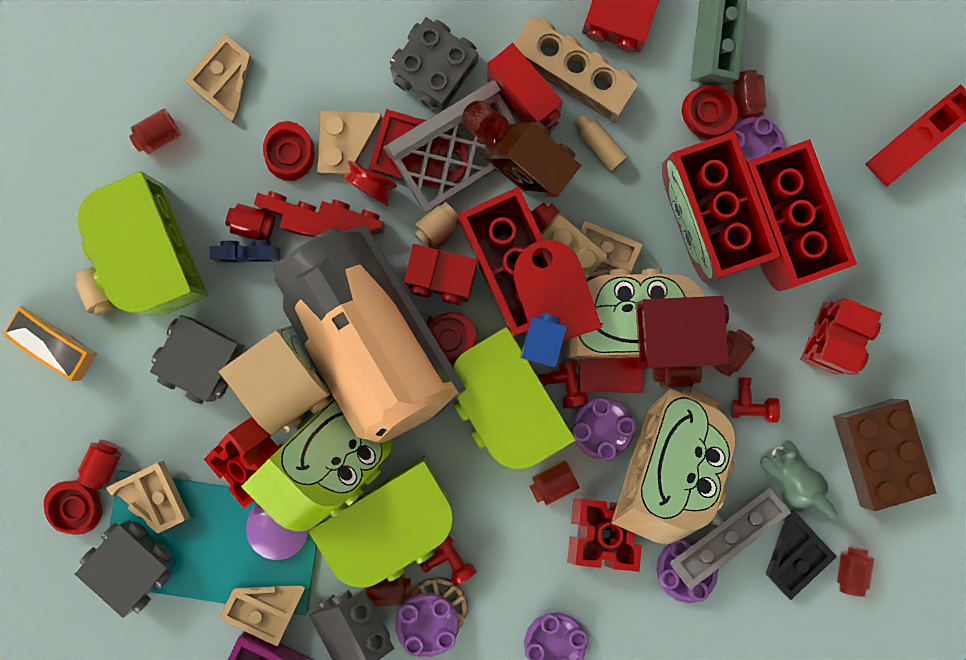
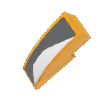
[3,307,97,381]

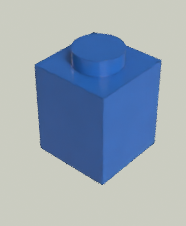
[520,313,567,367]

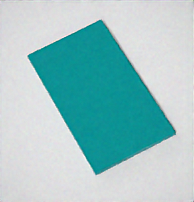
[110,470,317,616]

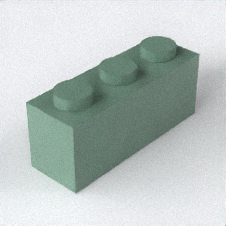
[691,0,747,86]

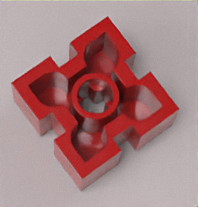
[404,244,478,306]
[800,298,882,374]
[204,417,283,509]
[567,498,642,572]

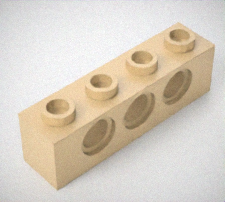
[514,16,639,123]

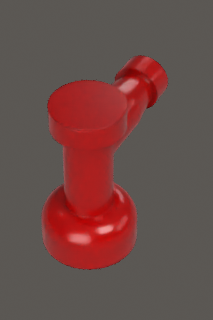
[538,361,589,408]
[731,377,780,423]
[420,535,477,586]

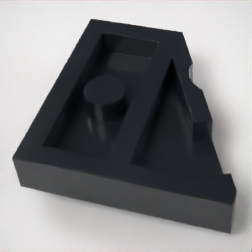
[765,510,837,600]

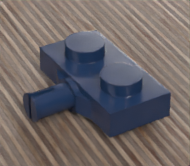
[210,240,280,262]

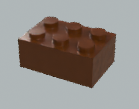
[480,121,582,198]
[833,399,937,511]

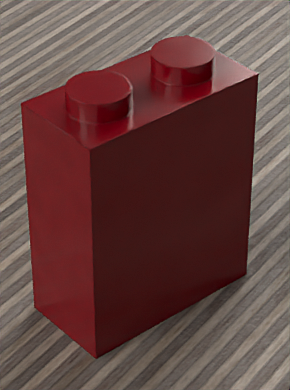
[635,296,732,370]

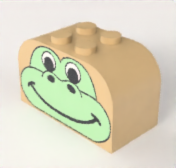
[565,269,704,359]
[218,325,332,435]
[611,388,736,544]

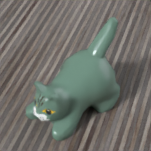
[760,440,838,518]

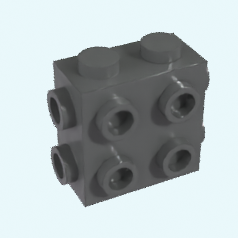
[390,17,478,111]
[150,315,245,404]
[74,520,177,618]
[309,589,395,660]

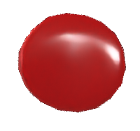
[681,85,738,139]
[263,121,315,181]
[343,160,397,207]
[427,312,476,364]
[44,480,102,535]

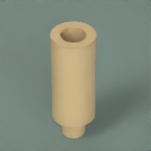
[575,114,628,172]

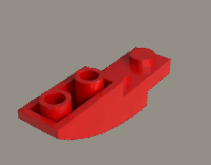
[865,84,966,187]
[254,191,385,238]

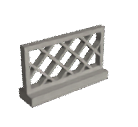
[383,79,516,212]

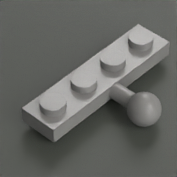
[669,488,791,590]

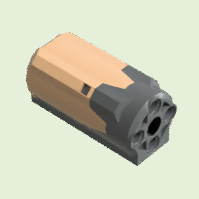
[274,225,466,443]

